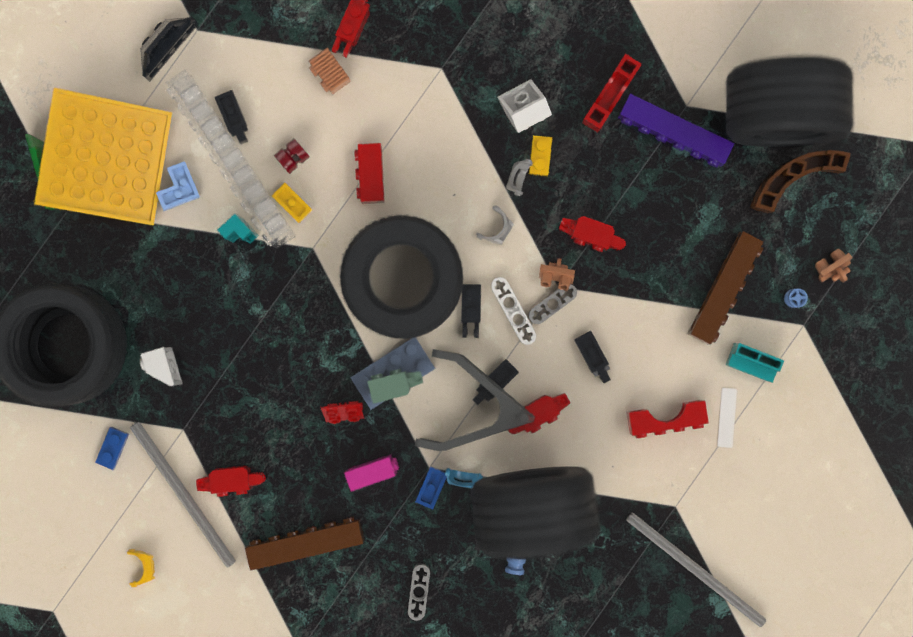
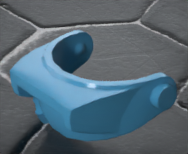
[445,468,483,488]

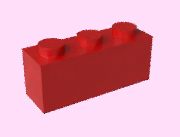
[354,143,385,204]

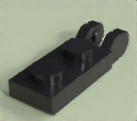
[461,284,481,338]

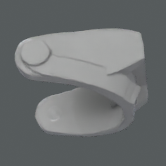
[506,159,533,196]
[476,205,514,245]

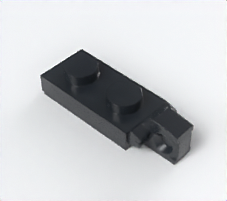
[215,90,248,145]
[574,331,611,383]
[473,359,519,405]

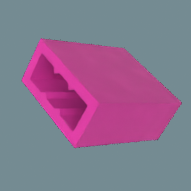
[345,454,399,491]

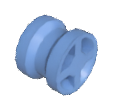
[784,288,808,308]
[505,558,526,575]

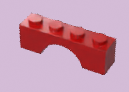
[582,54,642,133]
[626,400,709,438]

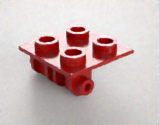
[321,401,364,424]

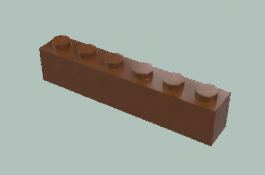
[687,231,763,345]
[245,517,365,571]

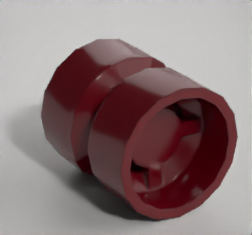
[274,138,310,174]

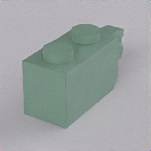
[367,369,423,404]

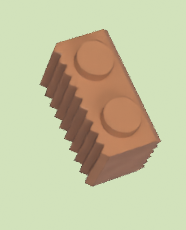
[309,48,351,95]

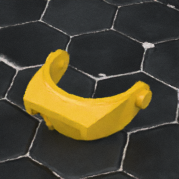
[127,549,155,587]

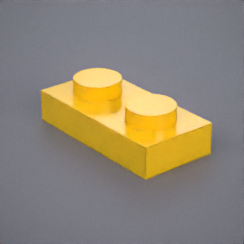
[529,135,552,176]
[272,183,312,223]

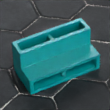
[217,214,259,243]
[726,343,784,383]

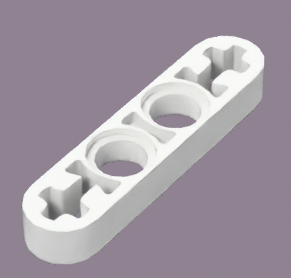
[491,277,536,345]

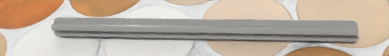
[130,422,236,567]
[626,513,766,627]

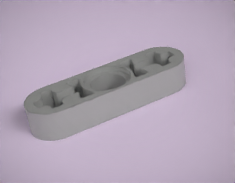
[529,285,577,324]
[408,563,430,621]

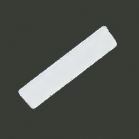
[717,388,737,448]

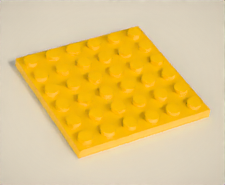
[34,87,172,226]

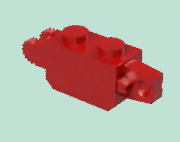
[332,0,370,58]
[559,216,626,252]
[508,393,570,435]
[196,466,266,497]

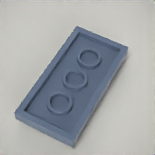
[351,337,436,410]

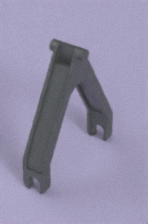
[415,349,535,451]

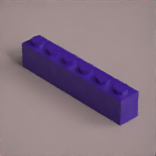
[618,94,735,167]

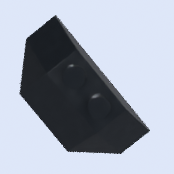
[140,17,199,82]

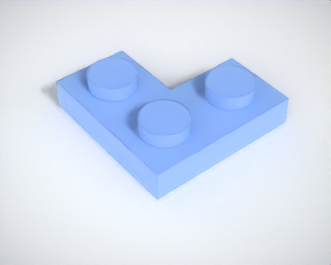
[156,161,200,211]

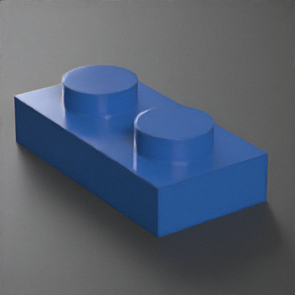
[95,427,129,470]
[415,466,447,510]

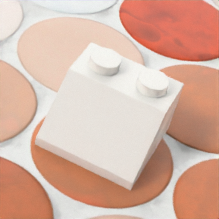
[498,79,552,133]
[140,347,183,386]

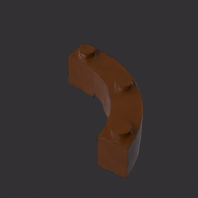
[750,150,851,213]

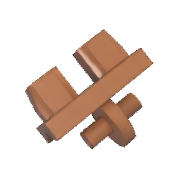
[815,249,852,283]
[539,258,575,291]

